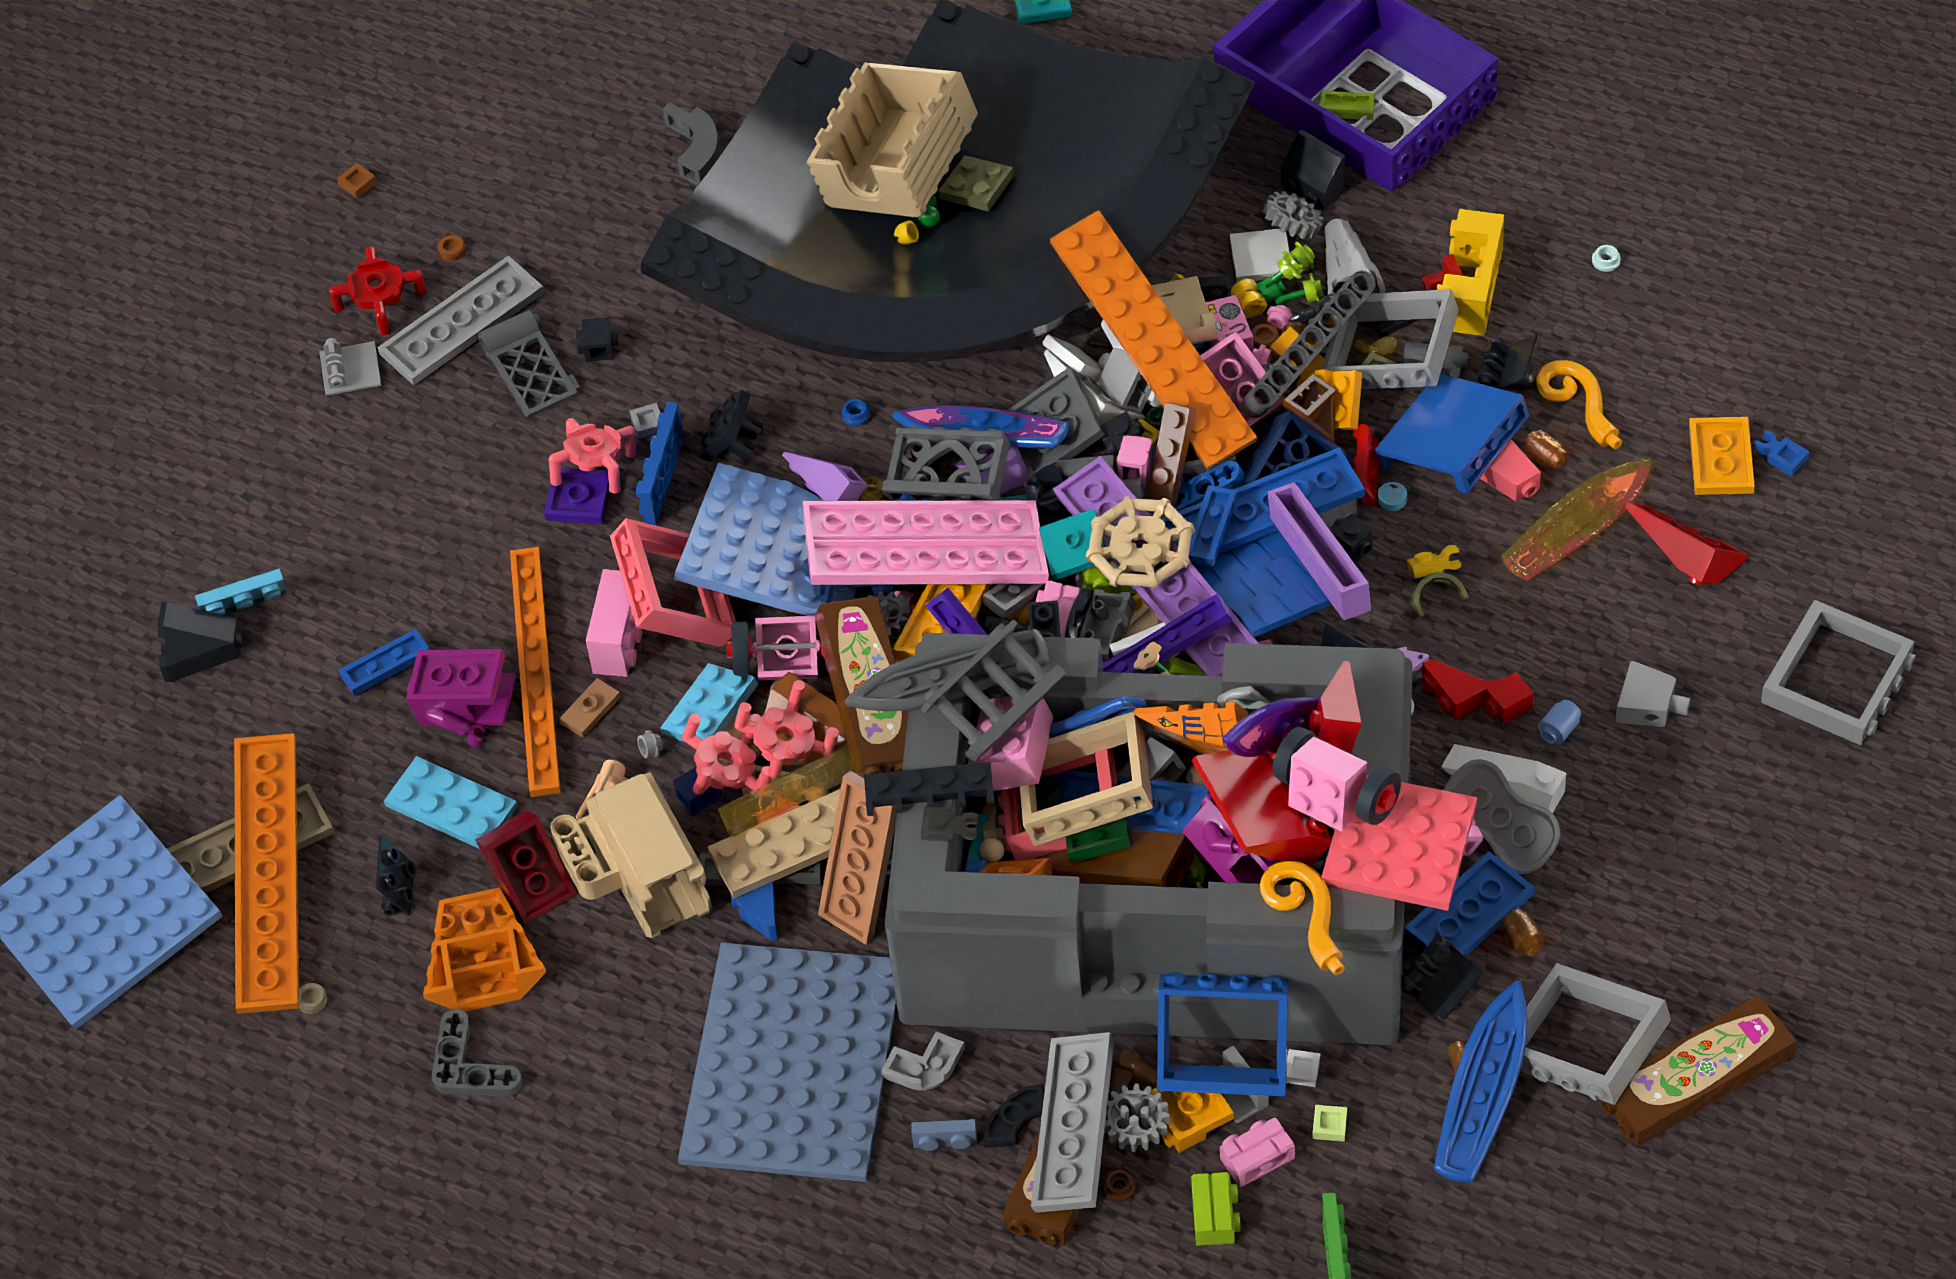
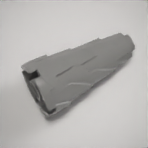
[1324,218,1385,295]

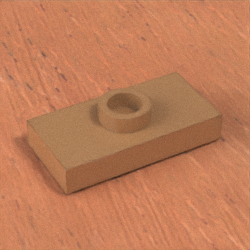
[559,678,621,738]

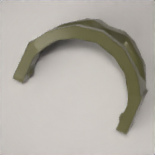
[1411,572,1469,618]

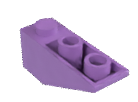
[782,452,868,501]

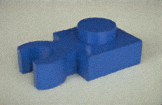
[1754,430,1810,477]

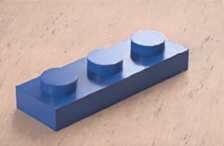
[1189,485,1237,567]
[339,629,430,697]

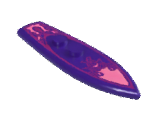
[1223,696,1321,757]

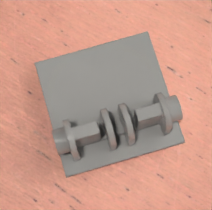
[319,338,381,396]

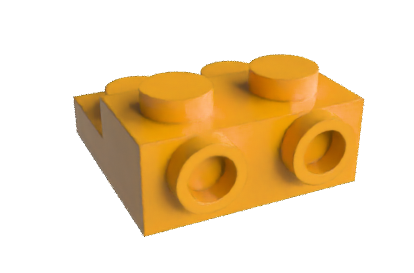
[1297,369,1362,431]
[1148,1065,1234,1153]

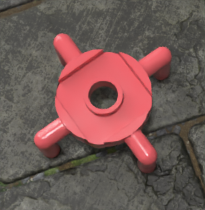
[549,418,637,493]
[735,680,839,778]
[682,714,771,795]

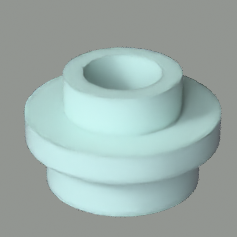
[1592,245,1621,272]

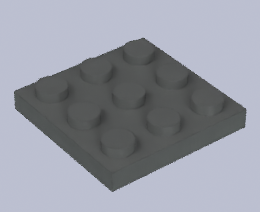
[1008,367,1106,477]

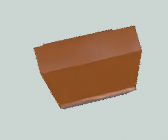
[764,671,849,774]

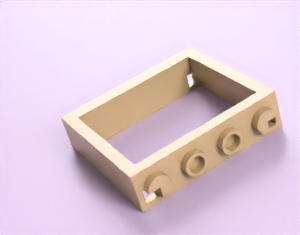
[1020,711,1153,846]

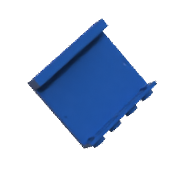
[1375,374,1530,494]

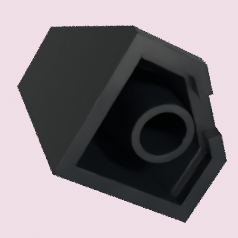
[157,602,245,683]

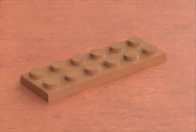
[818,771,897,945]

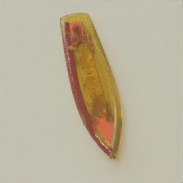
[1501,458,1652,580]

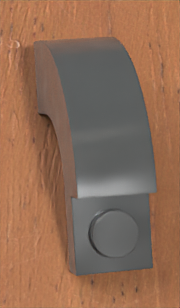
[663,102,720,185]

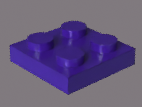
[544,468,609,524]

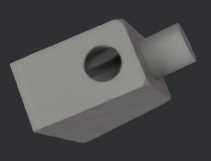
[1098,348,1152,413]
[1616,661,1691,727]

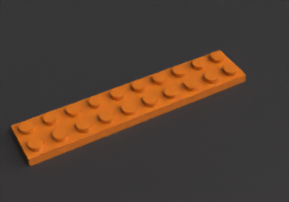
[1050,210,1257,471]
[234,733,299,1014]

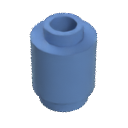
[1538,700,1581,744]

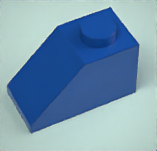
[731,881,778,941]

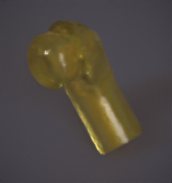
[1354,336,1398,357]

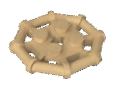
[1086,496,1195,589]

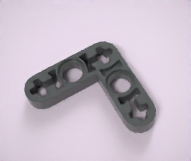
[432,1009,523,1096]

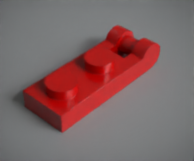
[1353,424,1380,506]

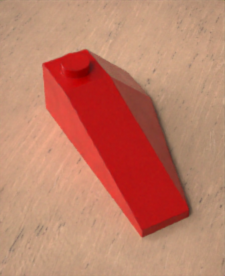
[1625,501,1748,586]

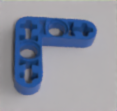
[1152,446,1245,511]

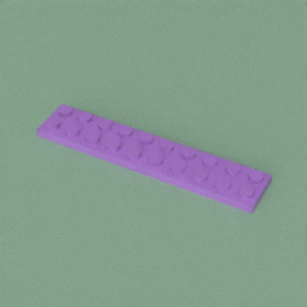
[1053,456,1259,676]

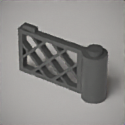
[477,310,580,419]

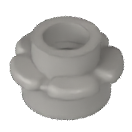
[637,730,663,759]

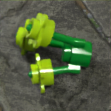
[1257,242,1325,305]

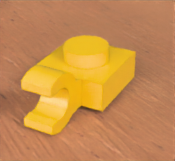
[1407,545,1461,578]

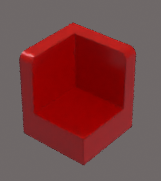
[1422,254,1463,291]

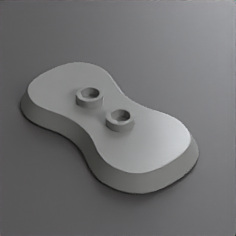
[1444,759,1560,874]

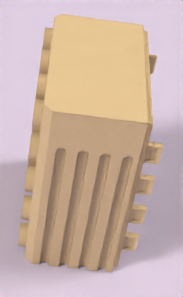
[806,62,978,217]

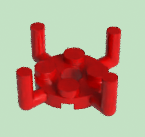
[329,247,426,336]

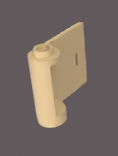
[1152,276,1218,345]

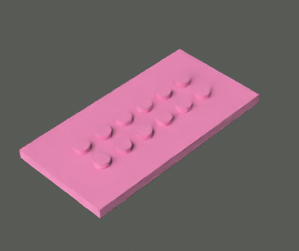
[802,500,1049,585]

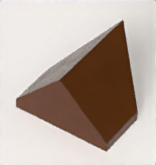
[1282,374,1336,443]

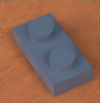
[911,1119,977,1151]

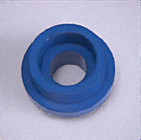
[841,399,870,426]

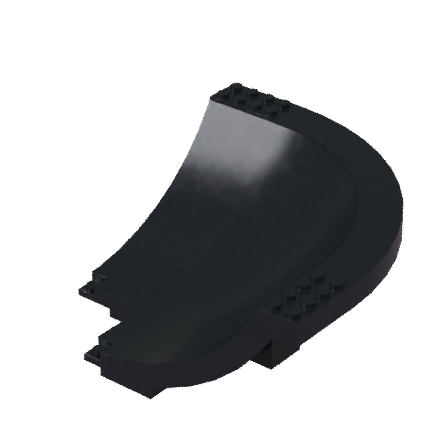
[641,0,1255,363]

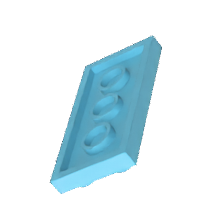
[384,756,518,848]

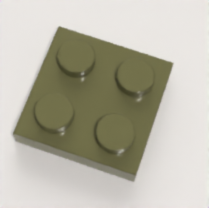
[938,155,1015,211]

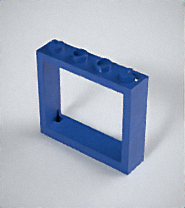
[1157,972,1289,1096]

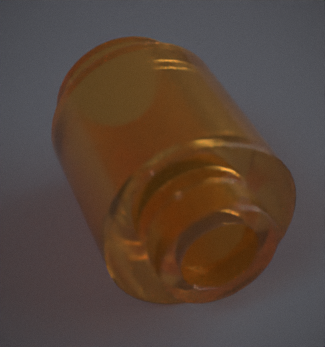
[1524,429,1569,470]
[1502,909,1545,956]

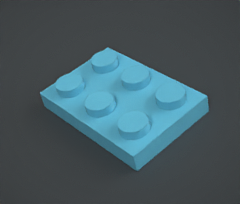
[195,569,286,615]
[660,663,758,742]

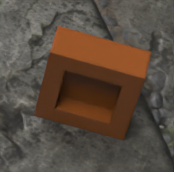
[337,163,377,199]

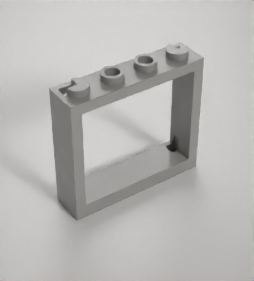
[1321,289,1459,389]
[1761,600,1916,745]
[1520,963,1671,1105]

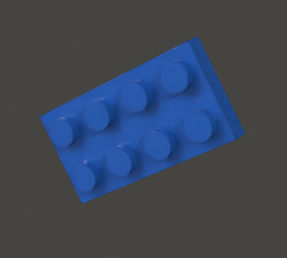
[636,402,684,526]
[1404,852,1535,956]

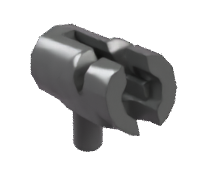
[1404,342,1468,378]

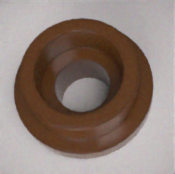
[1103,1170,1135,1202]

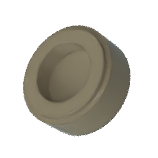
[298,983,327,1014]

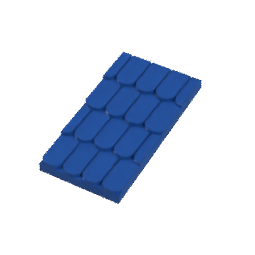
[1193,530,1332,637]

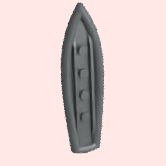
[845,629,1049,711]

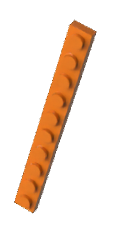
[510,547,561,797]

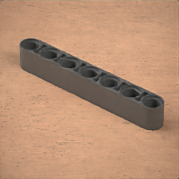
[1242,270,1375,418]

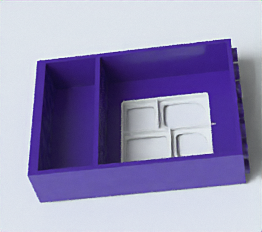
[1213,0,1499,192]

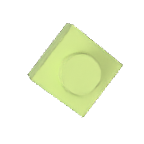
[1313,1105,1347,1141]

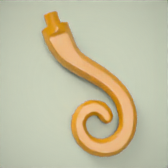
[1536,360,1622,449]
[1260,861,1345,976]

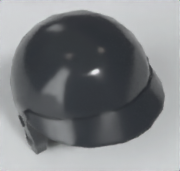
[1024,463,1068,516]

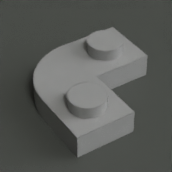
[881,1032,965,1090]

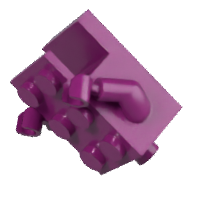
[406,649,516,747]
[1182,794,1285,885]

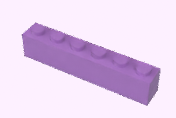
[1267,482,1371,620]

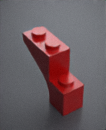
[1421,659,1534,725]

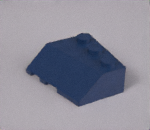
[1240,411,1354,487]

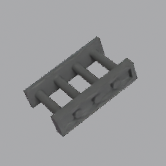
[921,619,1066,763]

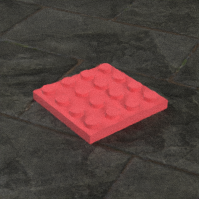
[1321,775,1477,911]

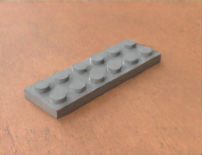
[378,256,544,386]
[1031,1032,1114,1213]

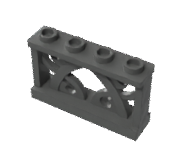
[882,426,1011,501]

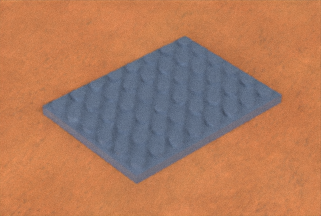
[678,943,897,1182]

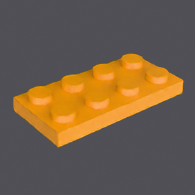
[893,584,992,660]

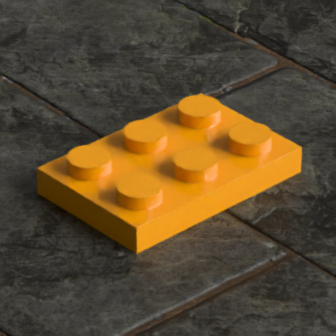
[1689,417,1755,495]

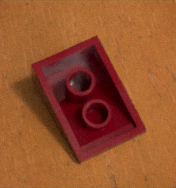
[475,810,577,924]

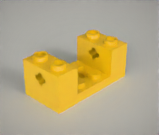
[1435,209,1504,336]

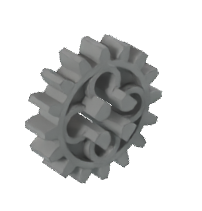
[1263,191,1324,239]
[1104,1084,1170,1152]

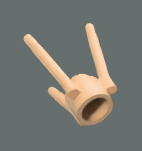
[576,760,628,820]

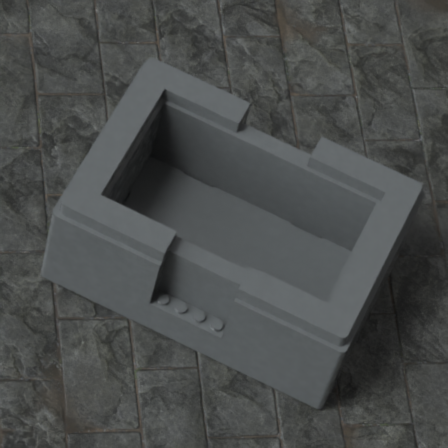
[885,633,1412,1045]

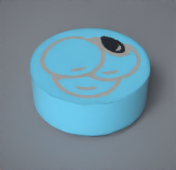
[1378,482,1407,511]

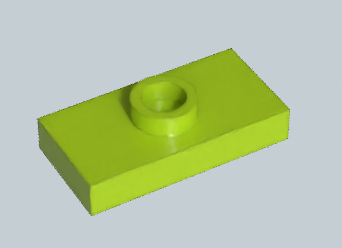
[1319,91,1375,120]

